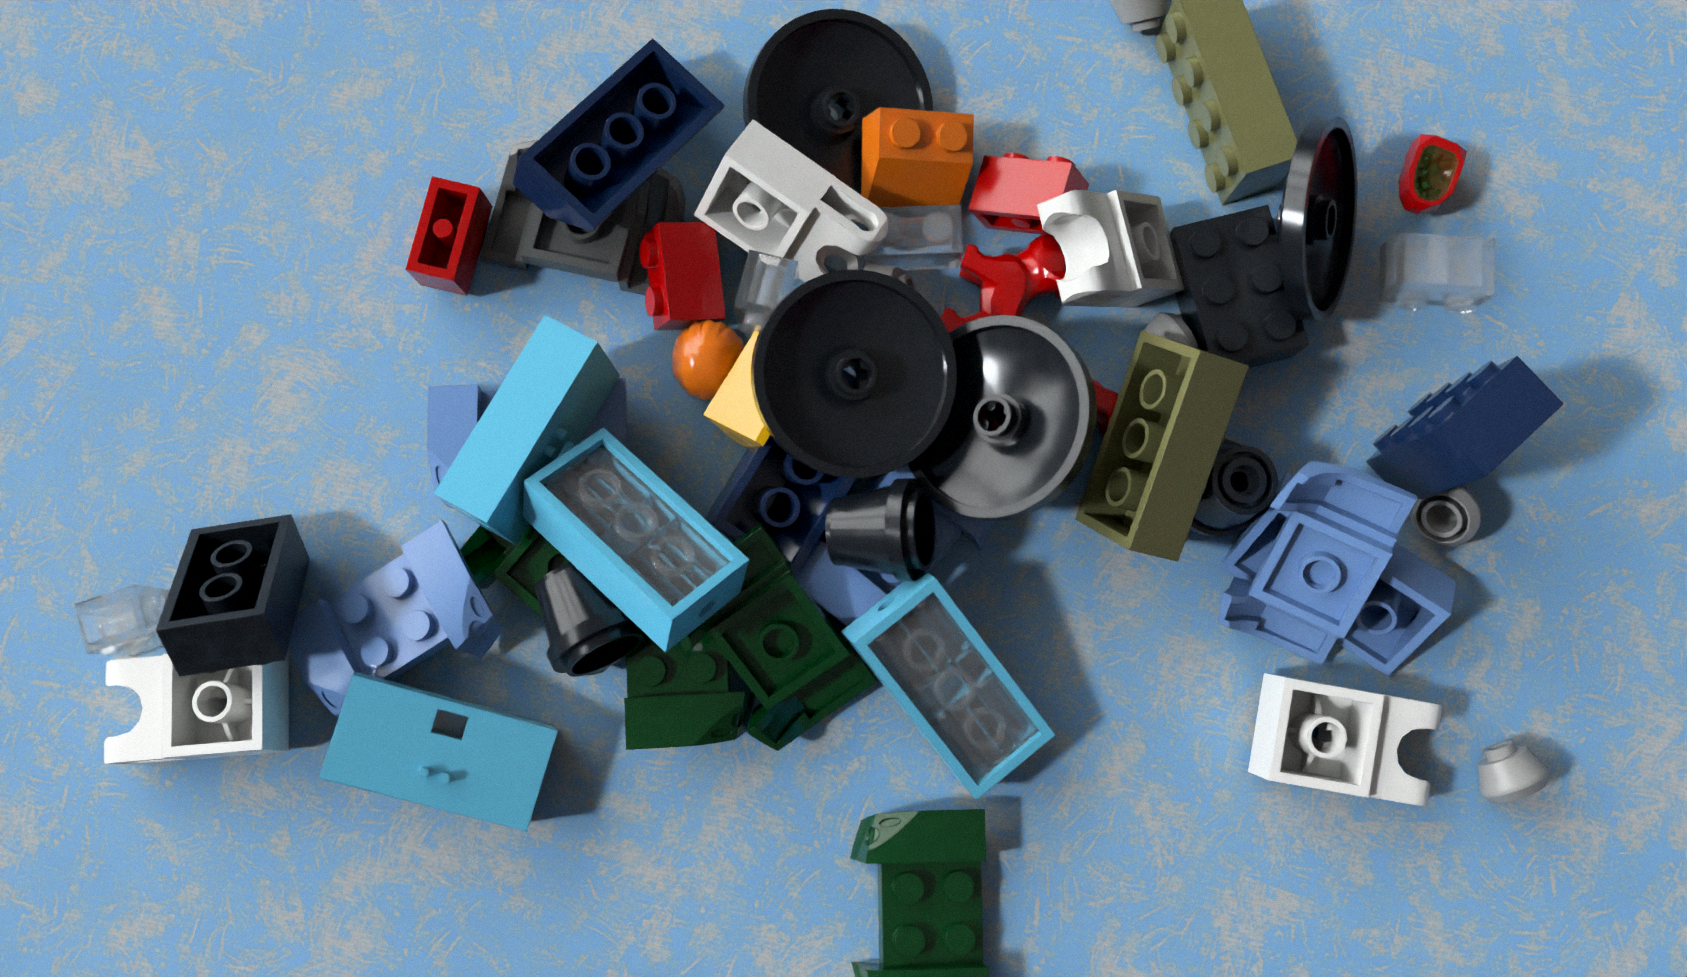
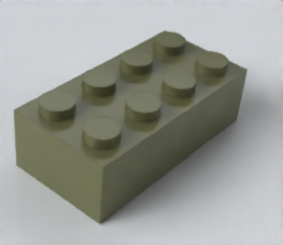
[1155,0,1298,205]
[1075,330,1249,562]

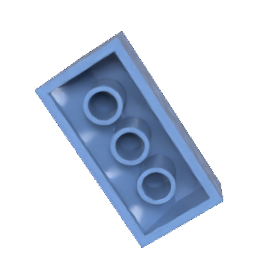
[1221,471,1456,676]

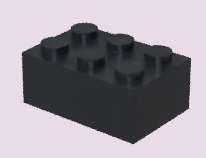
[1169,205,1309,368]
[156,514,310,677]

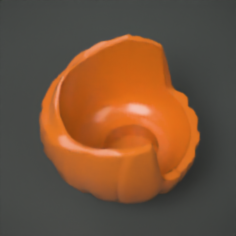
[671,320,744,401]

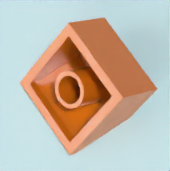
[861,107,974,221]

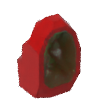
[1398,134,1467,215]

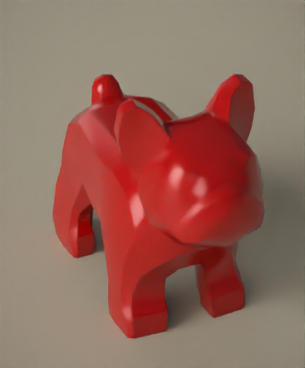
[941,234,1066,333]

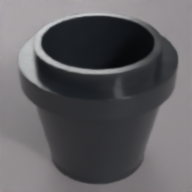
[1190,439,1278,537]
[825,478,936,581]
[534,562,644,677]

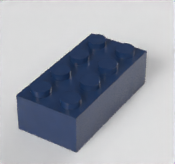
[1366,356,1564,499]

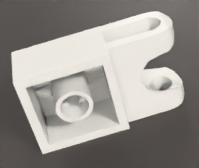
[694,120,888,282]
[1037,190,1184,308]
[104,651,289,765]
[1248,673,1443,806]

